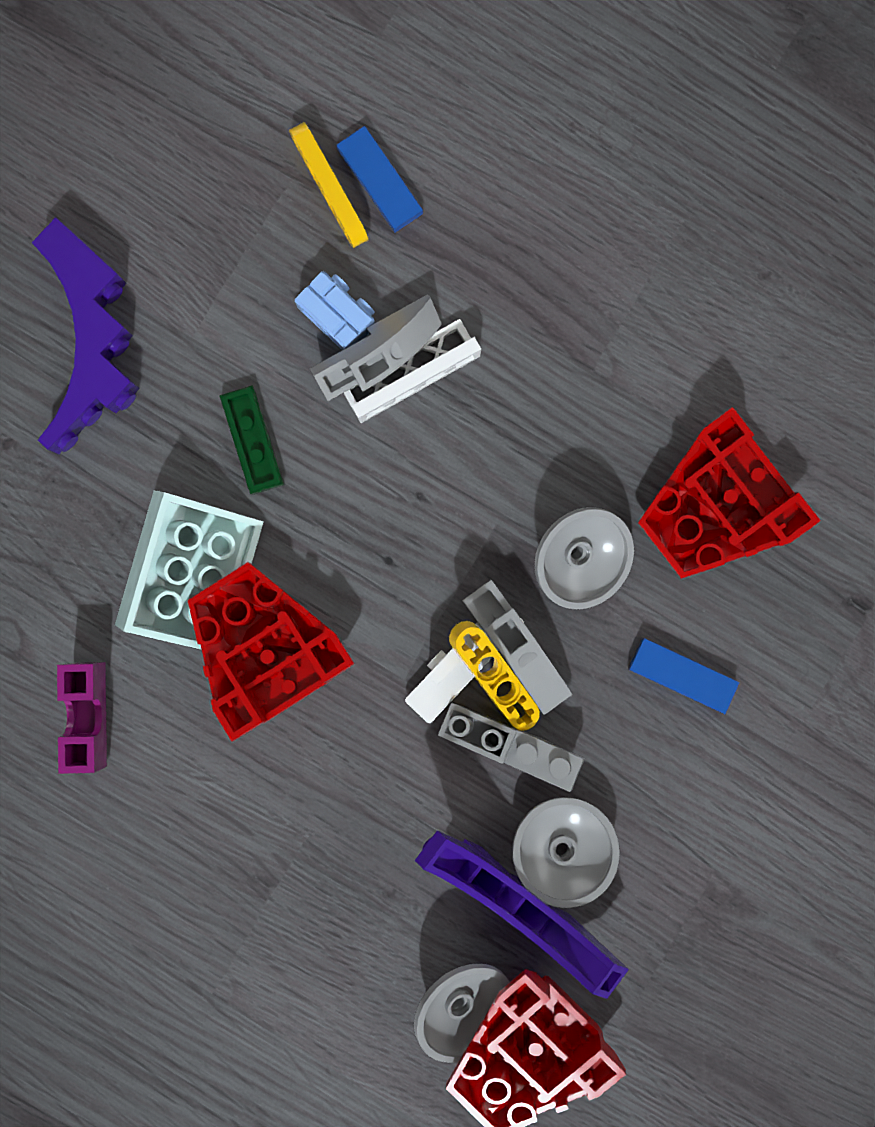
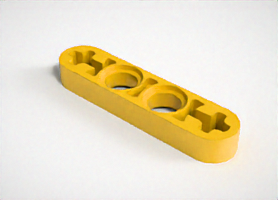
[289,122,369,248]
[449,621,540,731]

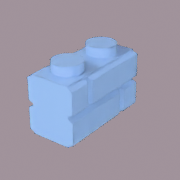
[295,271,375,351]

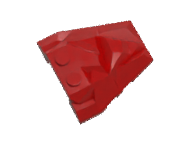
[638,407,821,579]
[188,562,355,741]
[446,969,626,1127]

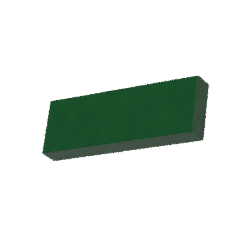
[219,385,285,495]

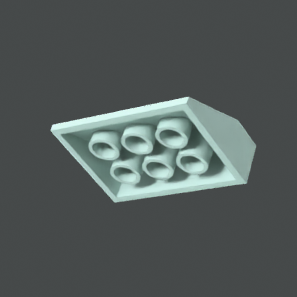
[115,490,263,649]

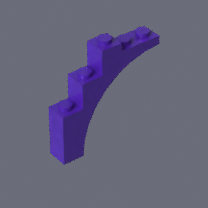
[32,217,140,454]
[415,830,629,999]

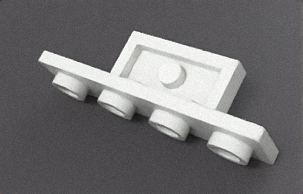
[405,618,524,723]

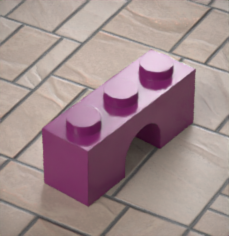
[57,662,107,774]

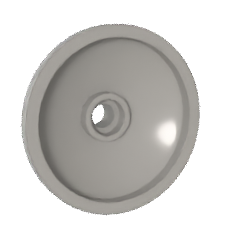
[535,507,634,609]
[512,797,620,908]
[414,964,510,1063]

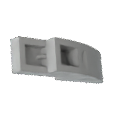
[310,294,442,401]
[462,580,572,715]
[438,703,585,792]

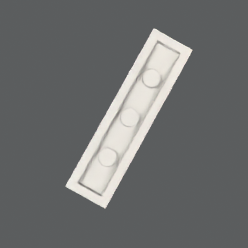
[344,319,481,423]

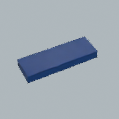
[336,126,423,233]
[628,638,740,714]

